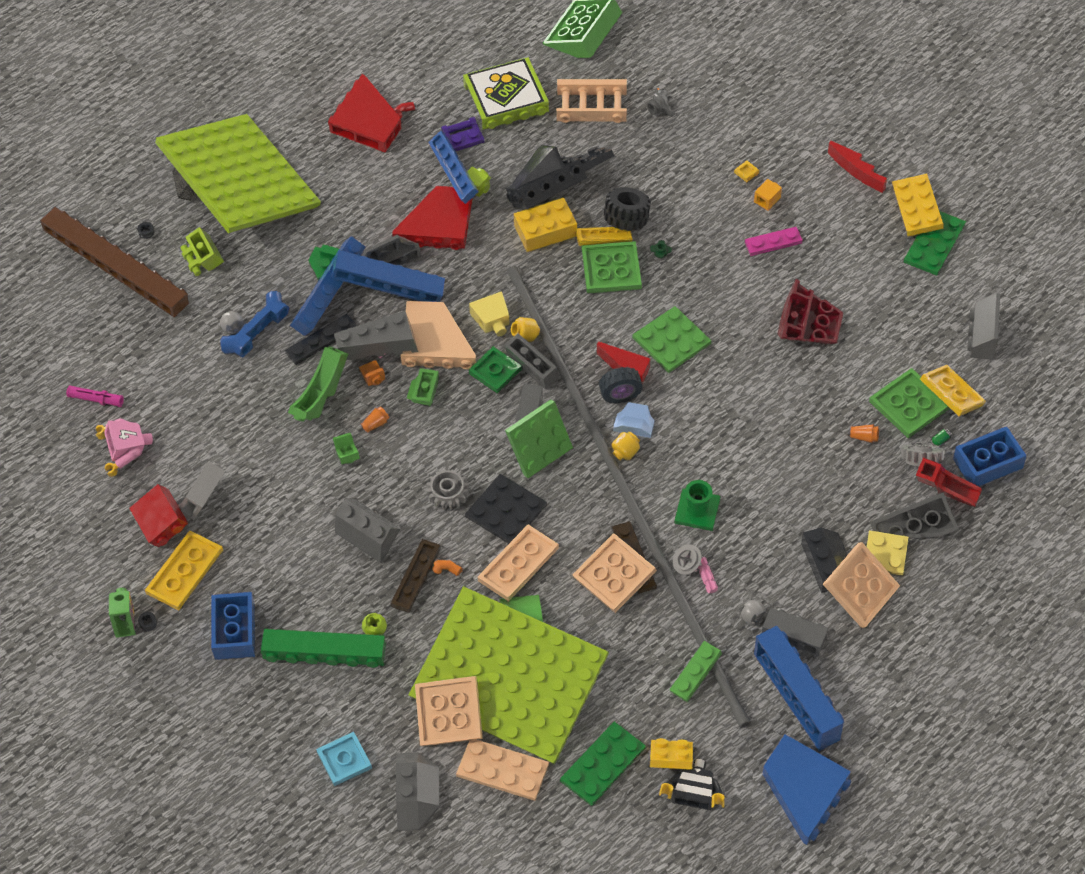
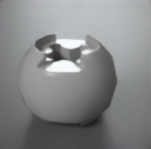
[220,311,243,334]
[741,600,766,625]

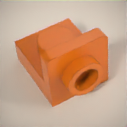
[359,360,386,386]

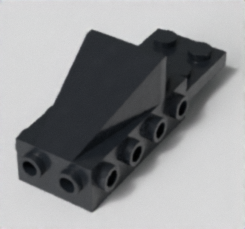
[506,145,614,209]

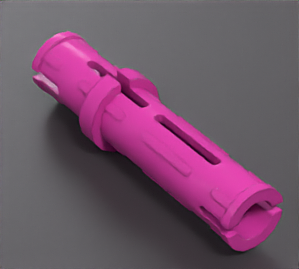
[66,385,124,407]

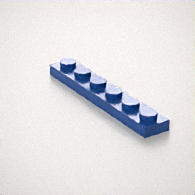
[428,131,478,204]

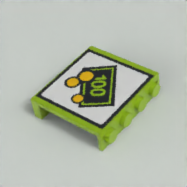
[463,57,549,130]

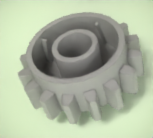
[901,442,945,466]
[426,469,469,510]

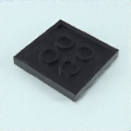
[465,474,547,544]

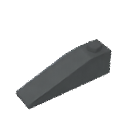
[870,492,958,538]

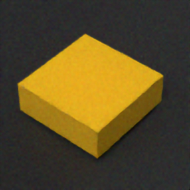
[734,161,759,183]

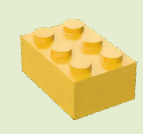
[513,198,577,252]

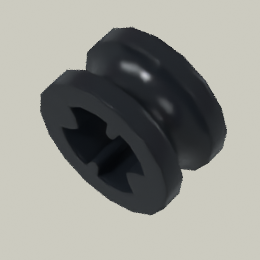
[137,222,155,239]
[138,612,157,632]

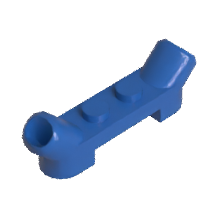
[220,291,289,358]

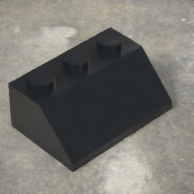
[801,527,848,593]

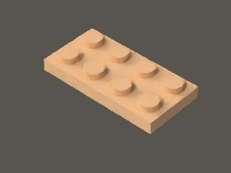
[478,525,559,602]
[456,740,549,801]

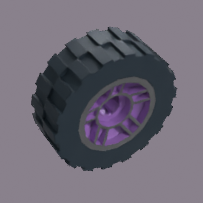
[599,367,643,404]

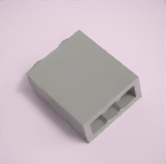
[179,461,225,520]

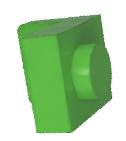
[333,433,360,464]

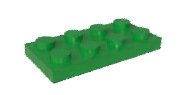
[903,211,966,276]
[560,721,646,806]

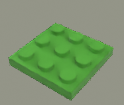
[582,241,642,293]
[632,306,711,373]
[869,368,950,438]
[505,399,573,478]

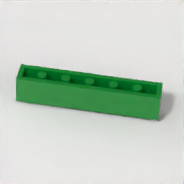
[261,629,386,668]

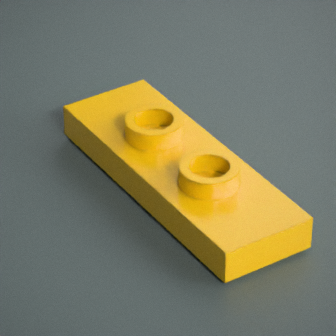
[576,227,633,246]

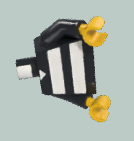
[659,759,725,811]

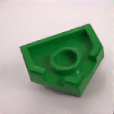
[308,244,339,281]

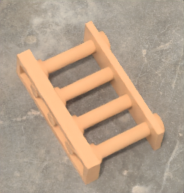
[557,79,627,123]

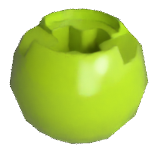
[361,613,387,635]

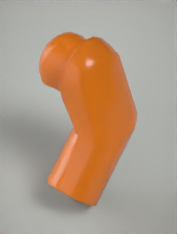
[432,560,463,576]

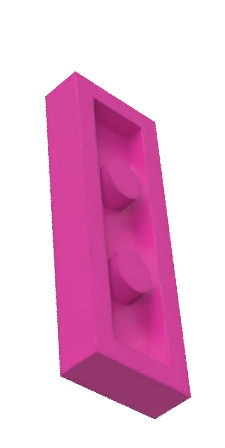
[745,227,803,256]

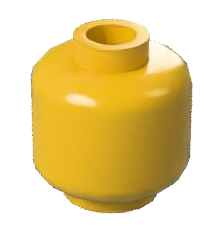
[511,317,540,342]
[612,432,640,460]

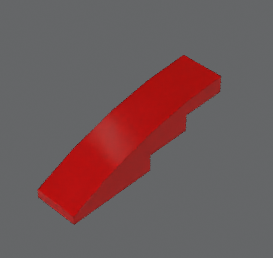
[828,141,887,193]

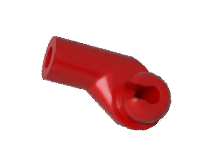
[394,102,415,118]

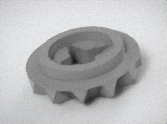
[673,544,703,575]

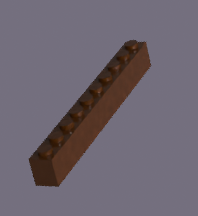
[40,207,189,317]

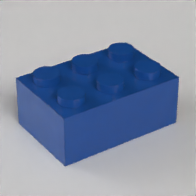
[953,426,1027,486]
[211,592,255,660]

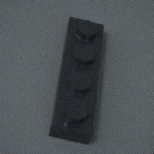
[285,314,357,365]

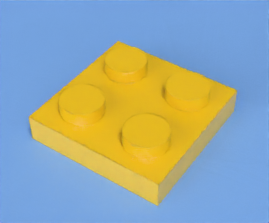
[650,738,693,769]

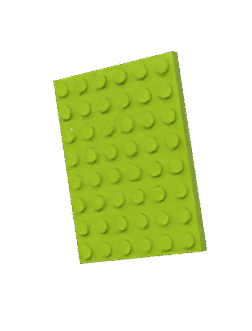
[155,114,321,233]
[408,586,609,764]

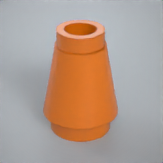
[361,406,390,433]
[850,424,879,443]

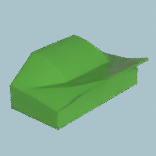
[407,368,439,406]

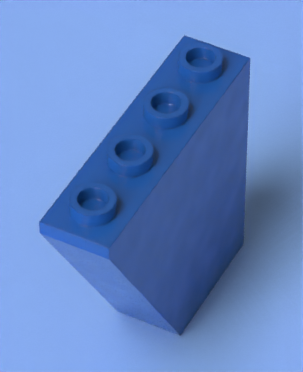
[763,734,851,845]

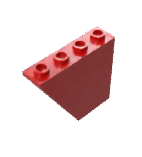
[328,74,402,152]
[392,186,473,250]

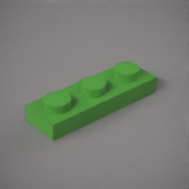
[669,641,722,703]

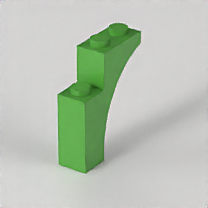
[288,347,348,422]

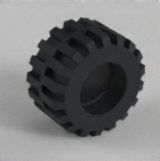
[603,187,651,231]

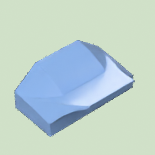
[613,402,655,438]

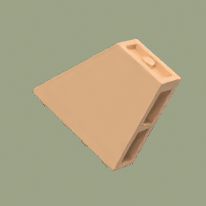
[401,301,476,369]

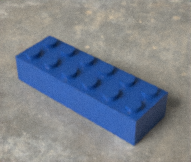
[754,626,844,751]

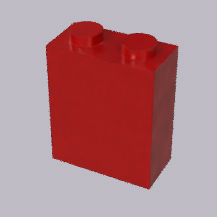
[129,484,189,547]

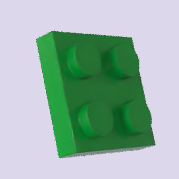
[469,346,522,394]

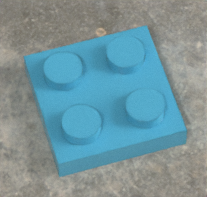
[316,732,372,786]

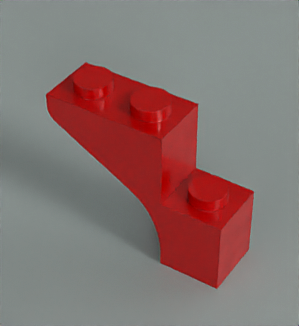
[916,458,982,507]

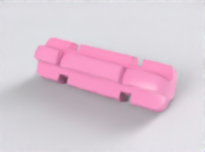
[698,557,718,593]

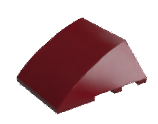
[777,279,843,344]

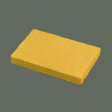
[920,365,986,416]

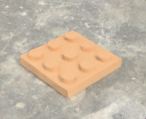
[573,533,657,613]
[823,542,900,628]
[415,676,483,746]

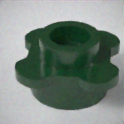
[650,240,672,258]

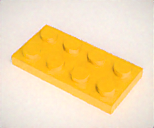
[892,174,944,236]
[145,530,223,611]

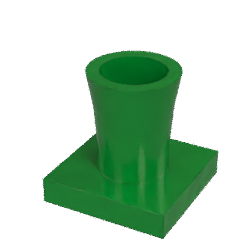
[674,480,721,531]

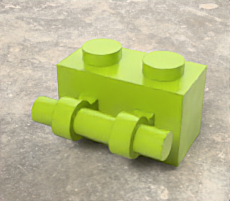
[180,227,224,276]

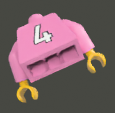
[96,418,153,477]

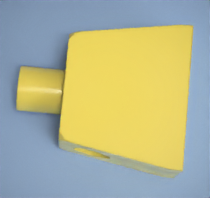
[469,291,509,336]

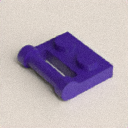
[441,117,485,151]

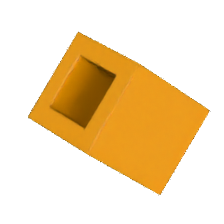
[754,179,782,210]

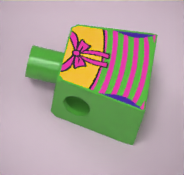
[109,588,136,638]

